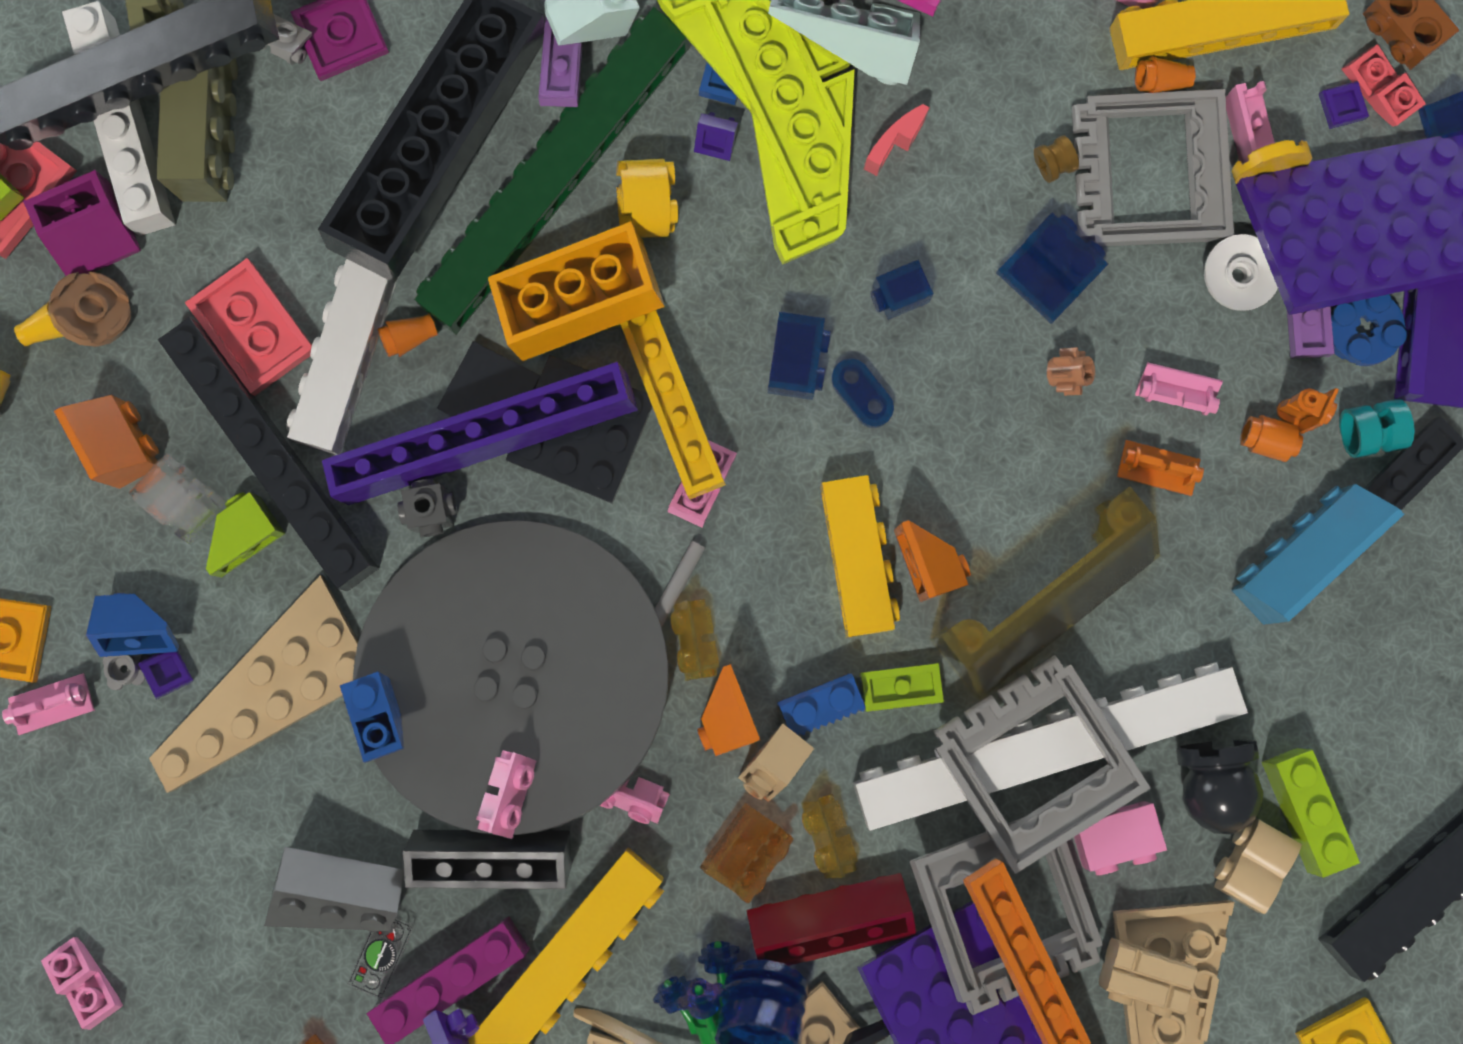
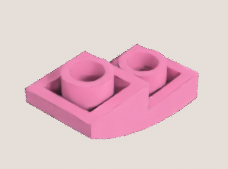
[668,440,737,528]
[41,937,123,1030]

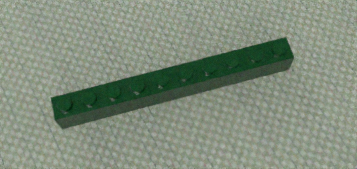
[414,7,690,335]

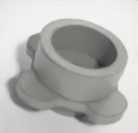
[103,654,146,690]

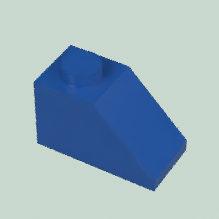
[86,593,179,657]

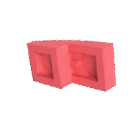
[864,104,930,176]

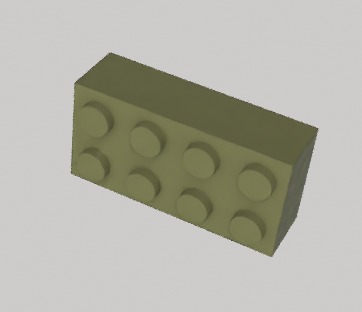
[157,58,238,202]

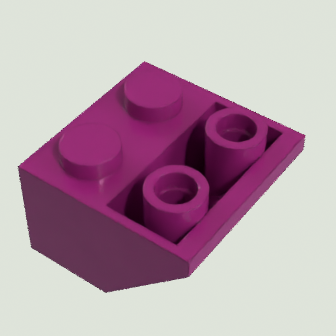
[23,170,141,276]

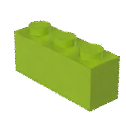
[1262,748,1360,878]

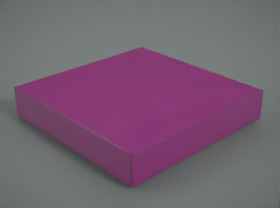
[290,0,389,81]

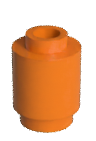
[1240,415,1303,462]

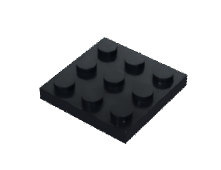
[505,355,653,504]

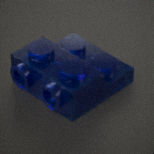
[996,212,1108,324]

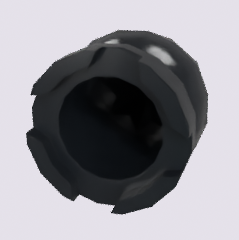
[1176,739,1264,834]

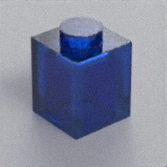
[870,260,934,320]

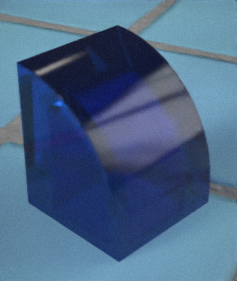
[1419,91,1463,139]

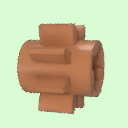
[1047,347,1095,396]

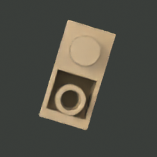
[738,724,815,802]

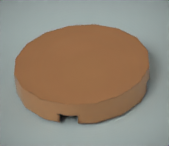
[48,272,131,347]

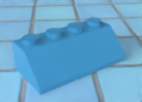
[1231,484,1404,625]

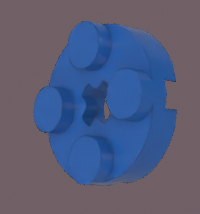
[1331,294,1407,366]

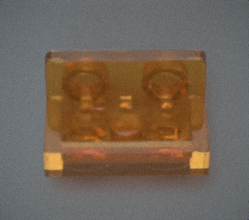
[700,802,794,904]

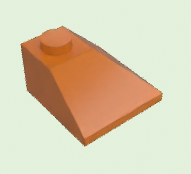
[894,520,971,602]
[697,664,760,756]

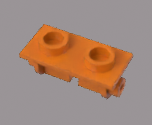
[1277,388,1339,435]
[1117,440,1204,496]

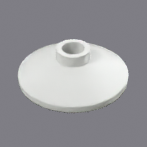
[1204,234,1278,311]

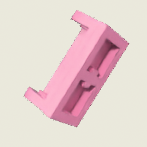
[1226,81,1275,165]

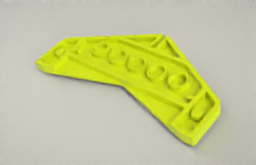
[657,0,855,265]

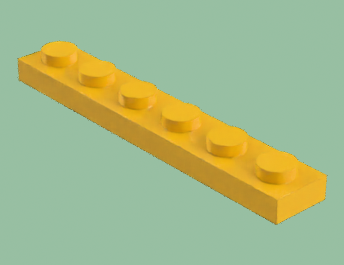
[620,310,726,500]

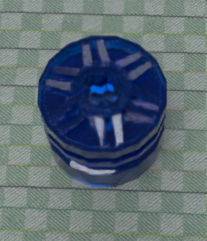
[715,959,809,1044]

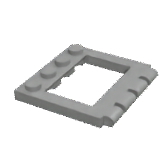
[1072,89,1234,246]
[934,655,1151,874]
[910,817,1103,1015]

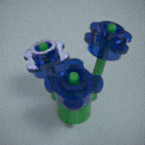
[653,941,740,1044]

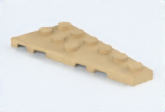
[149,575,359,793]
[1113,900,1235,1044]

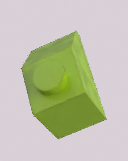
[206,492,285,578]

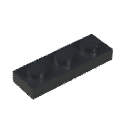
[1364,416,1463,510]

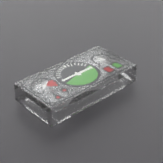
[346,915,417,1001]

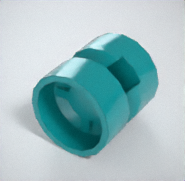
[1339,399,1415,458]

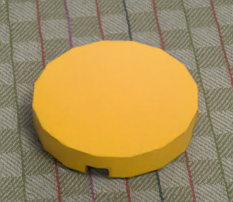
[1232,140,1313,184]

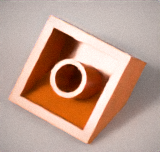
[54,395,160,489]

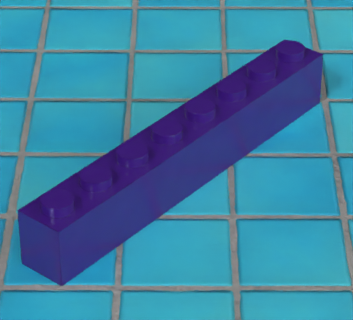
[322,362,638,505]

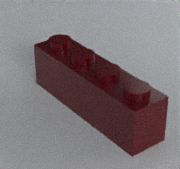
[746,873,916,973]

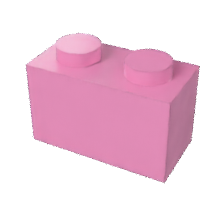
[1074,801,1167,875]

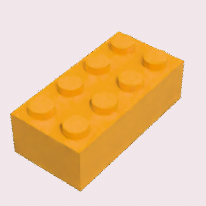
[487,221,665,361]

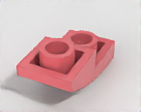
[1342,44,1426,127]

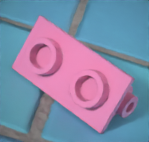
[1135,362,1223,416]
[2,673,95,735]
[476,750,536,839]
[600,777,670,824]

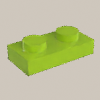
[860,663,944,712]

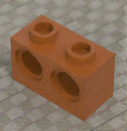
[1363,0,1460,70]

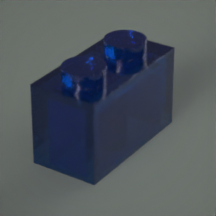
[768,312,831,400]

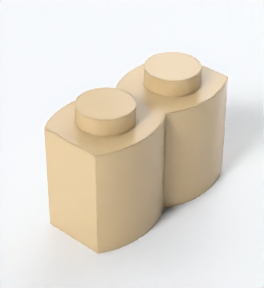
[1214,819,1302,914]

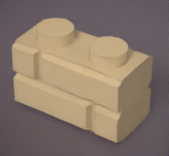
[1099,938,1198,1018]

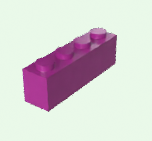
[366,916,530,1044]

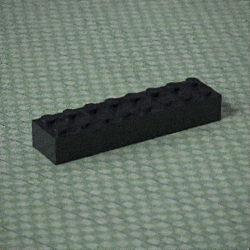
[318,0,544,283]

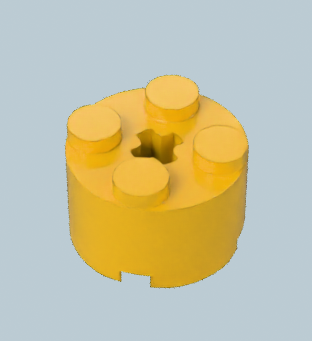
[616,159,678,238]

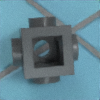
[397,479,457,537]

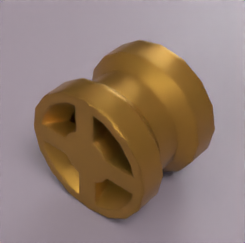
[1034,135,1079,183]

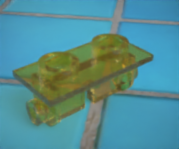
[671,599,720,681]
[801,793,858,879]

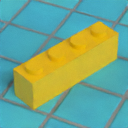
[820,475,900,638]

